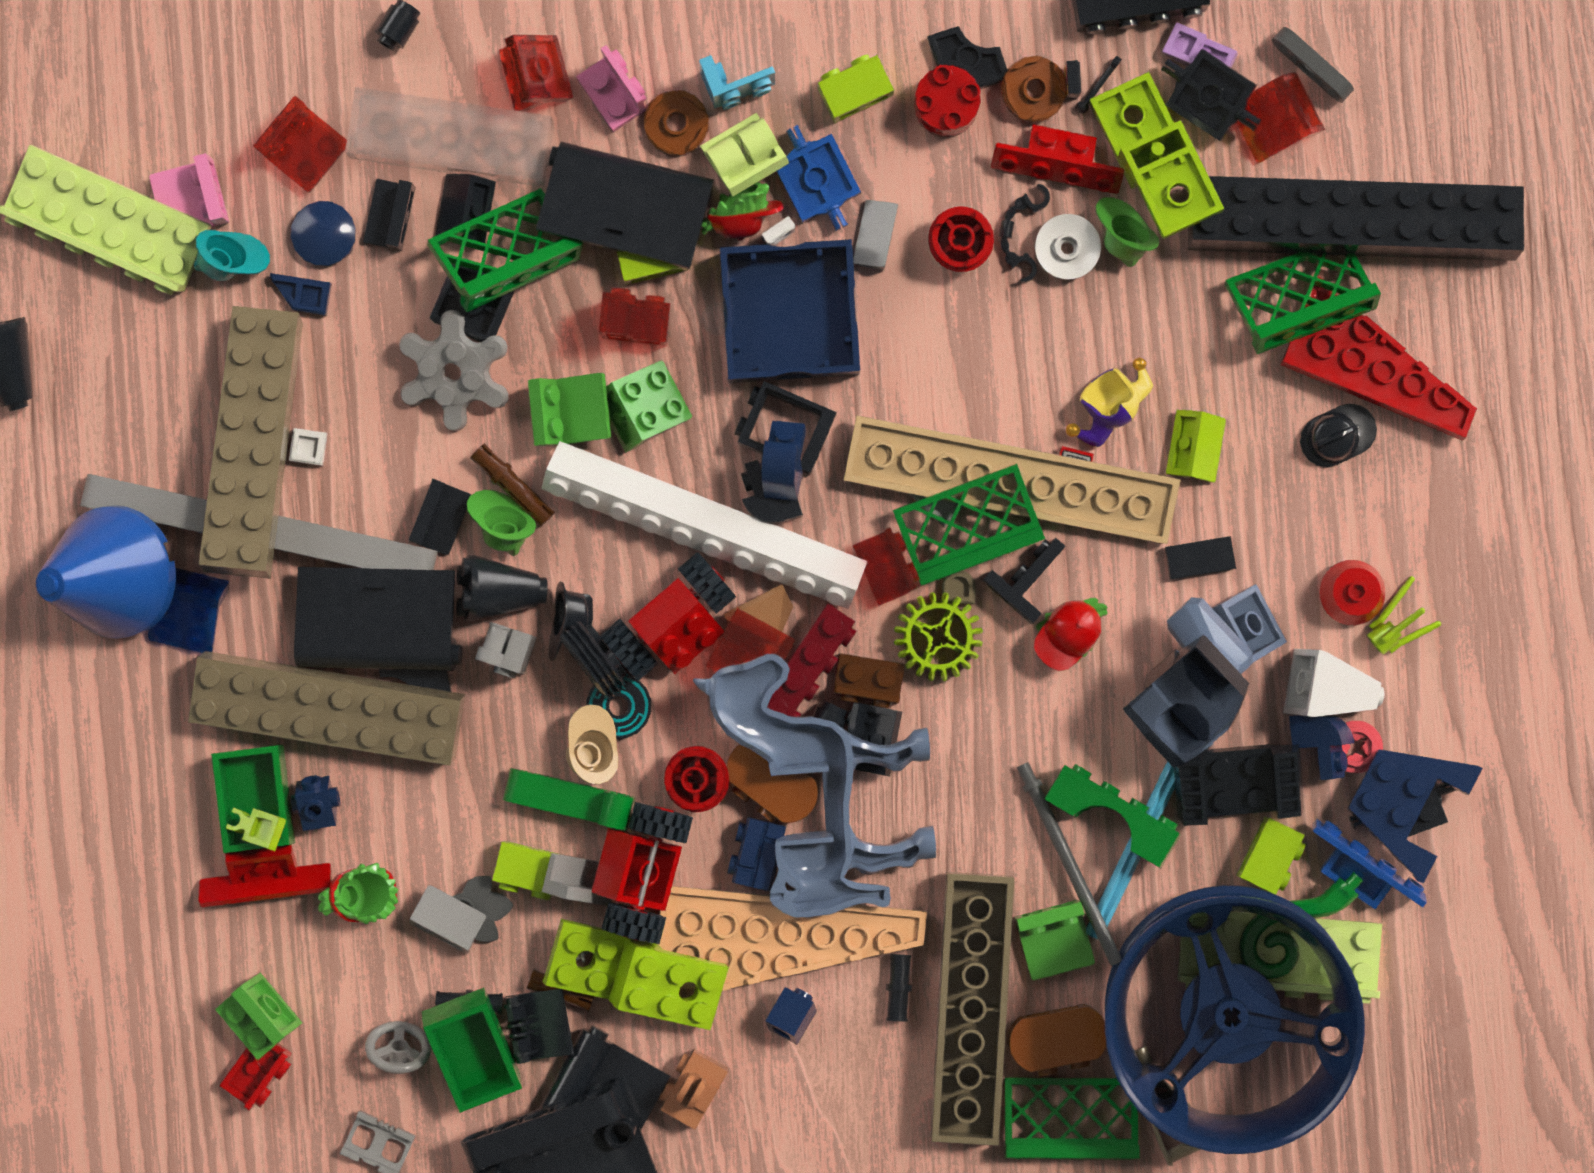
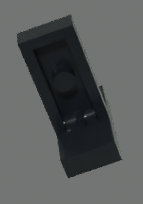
[982,538,1066,624]

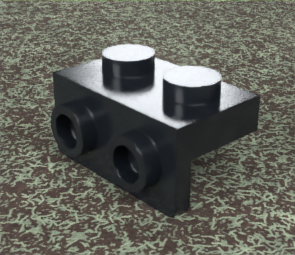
[847,702,902,777]

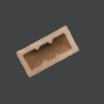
[723,584,793,645]

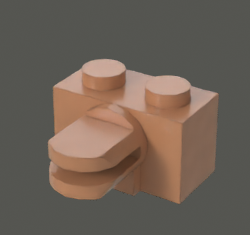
[659,1049,729,1130]

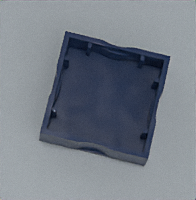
[720,239,860,383]

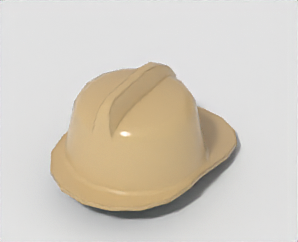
[566,704,618,784]

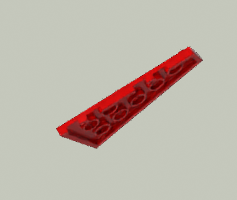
[1280,275,1477,441]

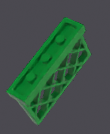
[427,188,583,312]
[1225,252,1381,354]
[893,463,1045,586]
[1004,1078,1140,1160]

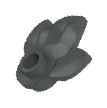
[453,876,513,942]

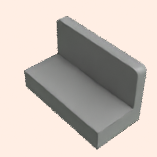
[542,853,611,906]
[409,885,486,955]

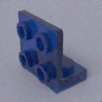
[148,568,230,653]

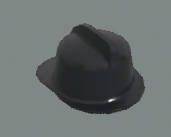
[1300,404,1377,467]
[548,581,593,661]

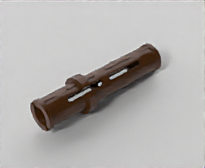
[470,443,555,527]

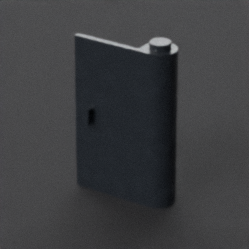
[536,141,714,269]
[294,567,463,671]
[538,1025,671,1136]

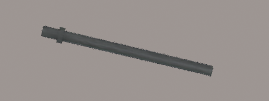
[1017,762,1122,966]

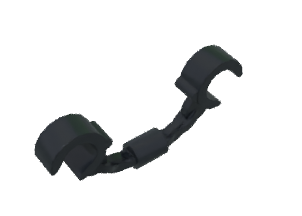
[999,184,1050,283]

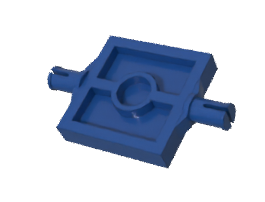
[776,125,861,231]

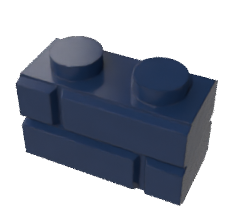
[727,817,786,891]

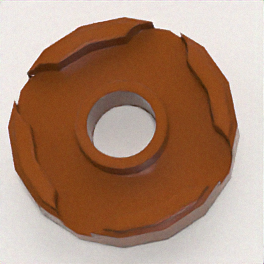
[1001,55,1067,122]
[644,90,709,156]

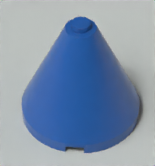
[36,506,176,639]

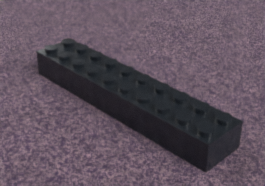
[1188,176,1524,261]

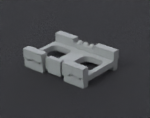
[340,1110,416,1173]

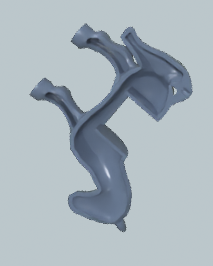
[693,654,936,918]

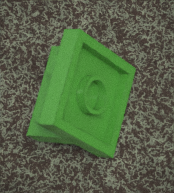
[215,972,303,1060]

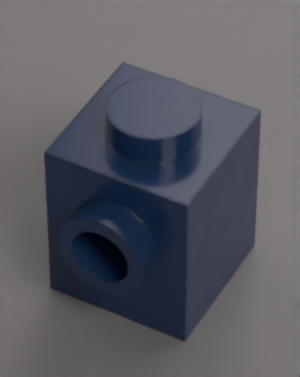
[765,987,817,1045]

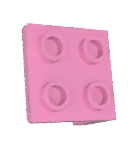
[576,45,647,133]
[149,153,229,227]

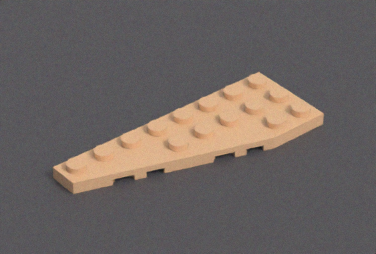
[659,886,927,991]

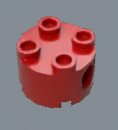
[914,65,981,137]

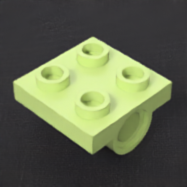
[700,113,789,197]

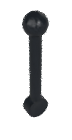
[1076,56,1122,113]

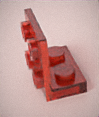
[1236,72,1325,163]
[253,96,350,193]
[853,527,920,606]

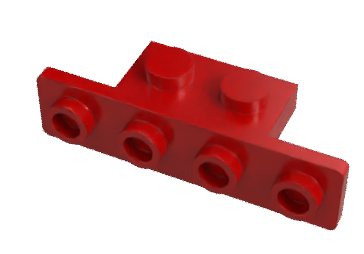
[991,124,1125,194]
[198,844,332,908]

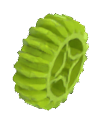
[894,592,983,681]

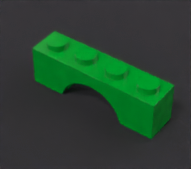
[1045,764,1181,869]

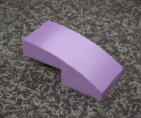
[1162,22,1238,68]

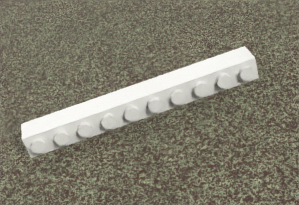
[541,441,867,609]

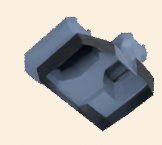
[1123,597,1253,767]

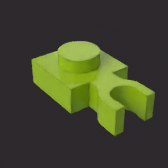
[226,808,287,851]

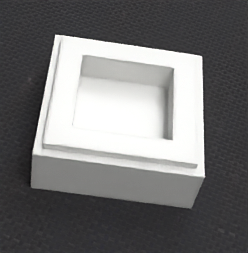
[761,216,795,246]
[289,428,328,466]

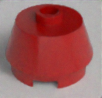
[928,206,994,272]
[1320,560,1385,625]
[664,746,729,812]

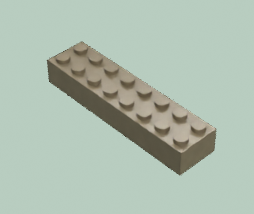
[199,306,303,579]
[188,651,465,766]
[930,872,1015,1146]

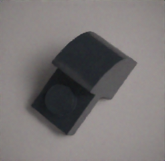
[741,460,803,524]

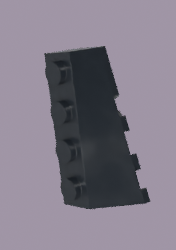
[1072,0,1210,35]

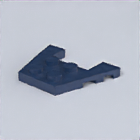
[1347,749,1483,883]

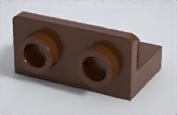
[834,653,905,708]

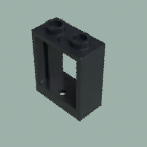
[735,381,837,475]

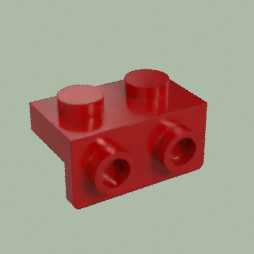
[219,1043,292,1111]

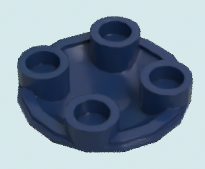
[291,201,356,266]

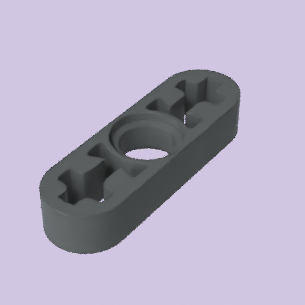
[1272,27,1354,103]

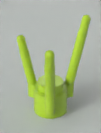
[1367,576,1441,655]

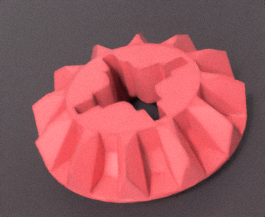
[1342,720,1383,773]

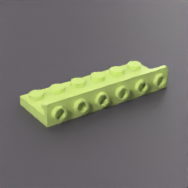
[0,145,212,295]
[1177,911,1382,1004]

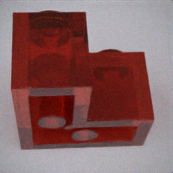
[598,288,672,346]

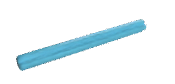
[1086,761,1175,939]

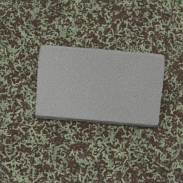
[853,200,898,271]

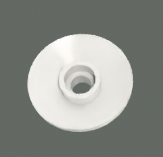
[1035,214,1101,280]

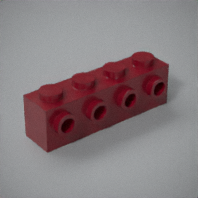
[767,603,857,717]

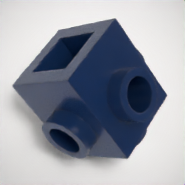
[290,775,341,831]

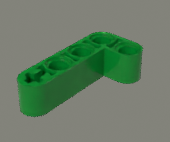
[503,768,636,831]

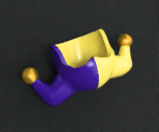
[1066,357,1153,447]

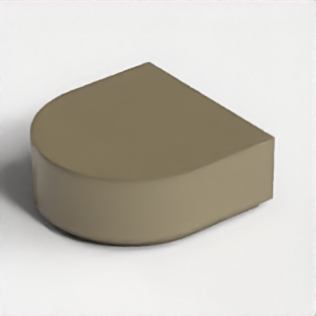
[942,571,976,604]

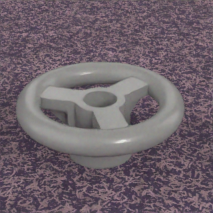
[365,1021,432,1074]

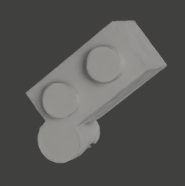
[475,622,537,678]

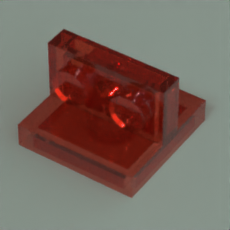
[499,34,573,113]
[706,608,796,672]

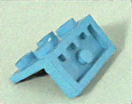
[699,55,775,110]

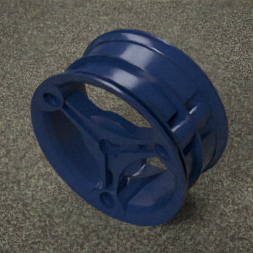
[1105,885,1365,1154]

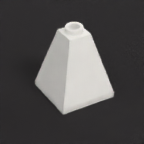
[1283,648,1384,717]

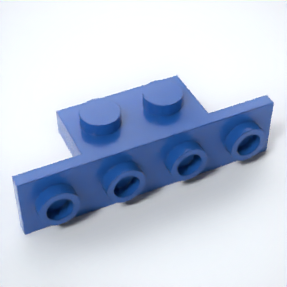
[1313,819,1427,909]

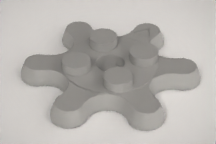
[399,310,509,431]

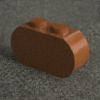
[727,744,818,823]
[1008,1004,1107,1076]

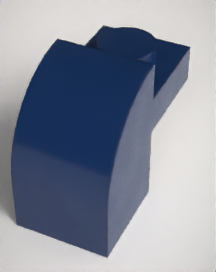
[762,420,806,501]
[1289,715,1354,780]

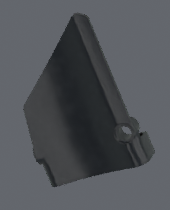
[461,1078,658,1173]

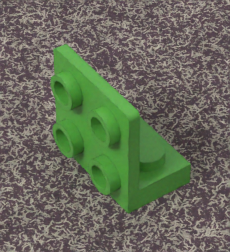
[606,361,692,453]
[528,373,611,446]
[1014,899,1095,980]

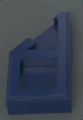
[270,273,332,316]

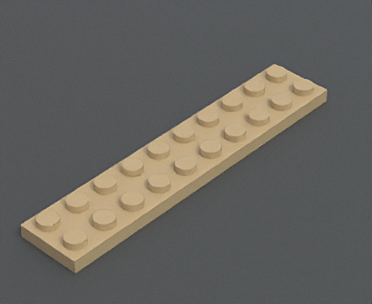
[844,415,1181,544]

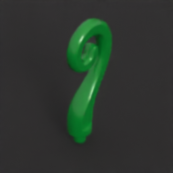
[1239,872,1363,980]

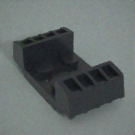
[1174,744,1304,826]

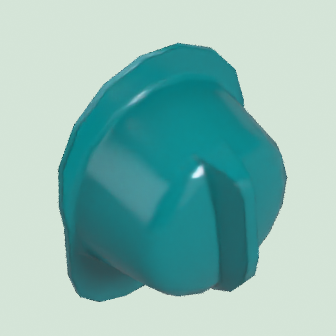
[194,230,270,281]

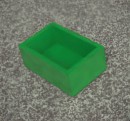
[211,745,295,853]
[422,987,522,1113]

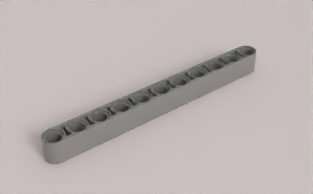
[80,474,438,570]

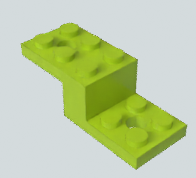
[1089,72,1224,239]
[543,919,729,1030]

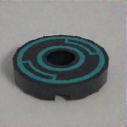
[586,675,652,739]

